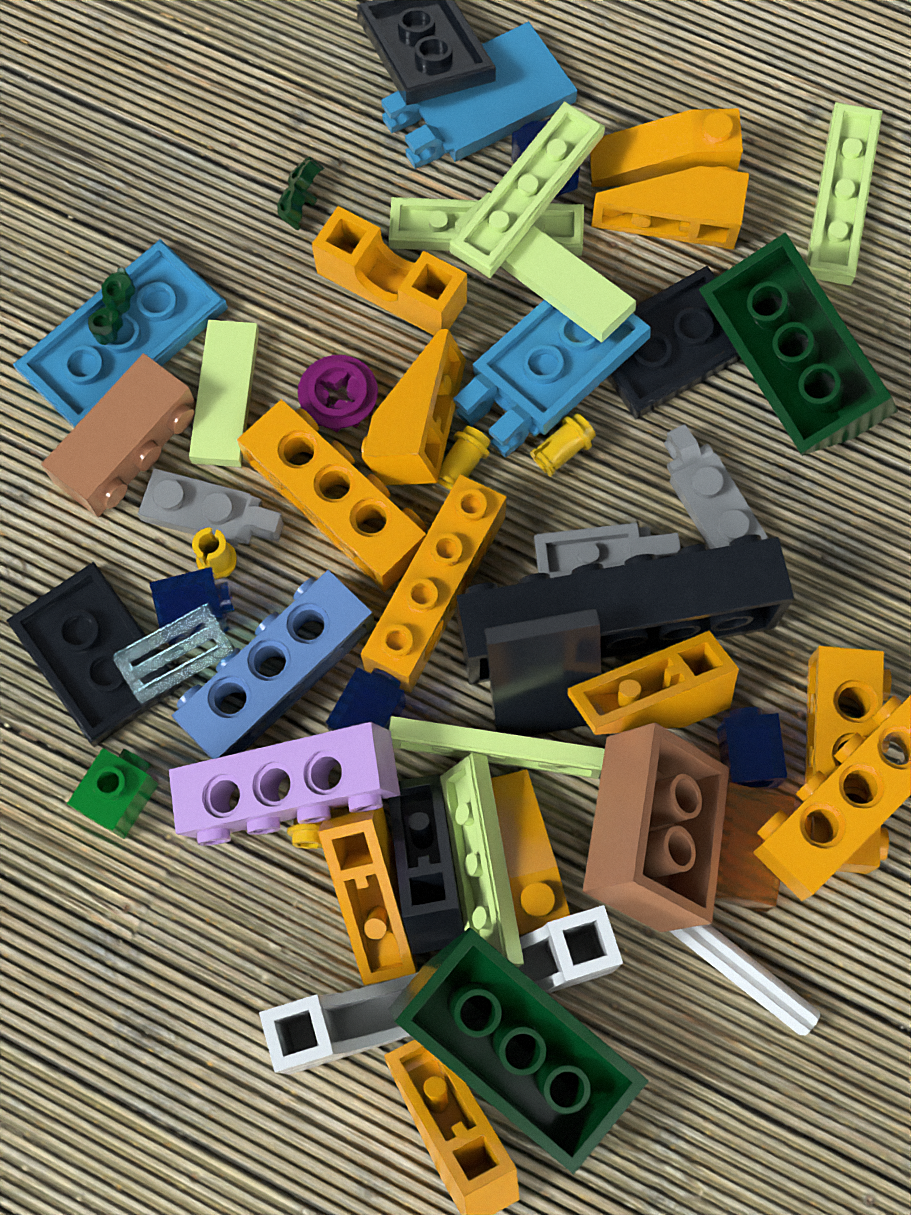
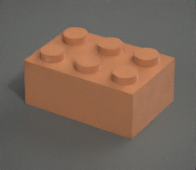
[583,722,730,932]

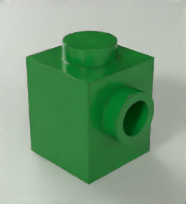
[67,748,159,839]

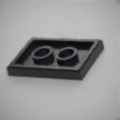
[356,0,496,105]
[607,266,741,420]
[6,561,182,747]
[484,609,601,737]

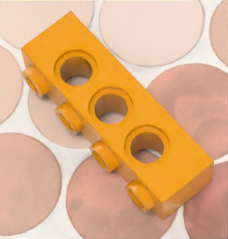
[237,399,427,592]
[361,474,507,693]
[804,646,892,874]
[753,694,911,901]

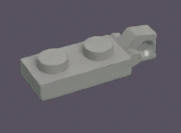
[664,424,768,549]
[137,468,284,547]
[534,523,681,578]

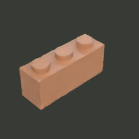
[41,353,196,518]

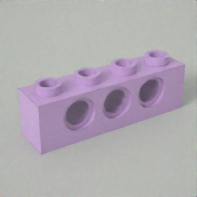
[169,722,400,846]

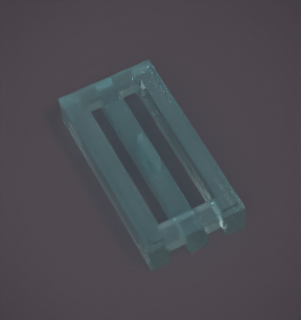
[113,603,235,704]

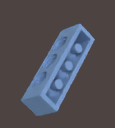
[171,570,375,759]

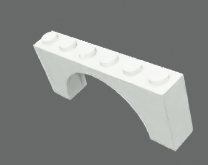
[259,905,623,1074]

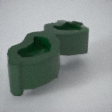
[277,156,325,230]
[88,268,135,345]

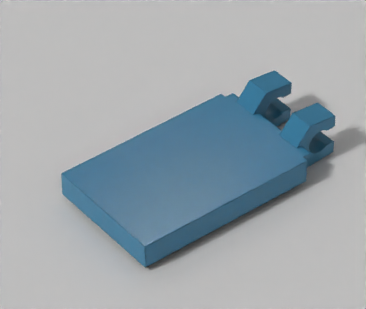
[381,21,578,169]
[453,300,651,458]

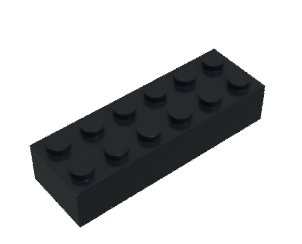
[456,534,794,685]

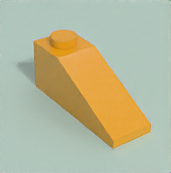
[589,108,743,187]
[591,166,749,250]
[361,329,466,486]
[568,631,739,735]
[491,769,570,938]
[318,807,418,986]
[384,1039,520,1215]

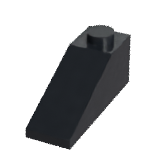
[388,774,465,954]

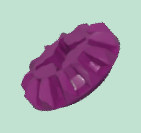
[298,355,378,433]

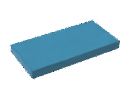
[13,239,228,428]

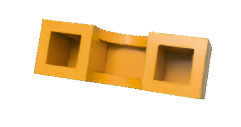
[312,206,467,336]

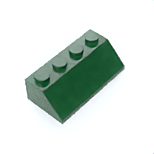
[699,232,898,456]
[388,927,649,1175]

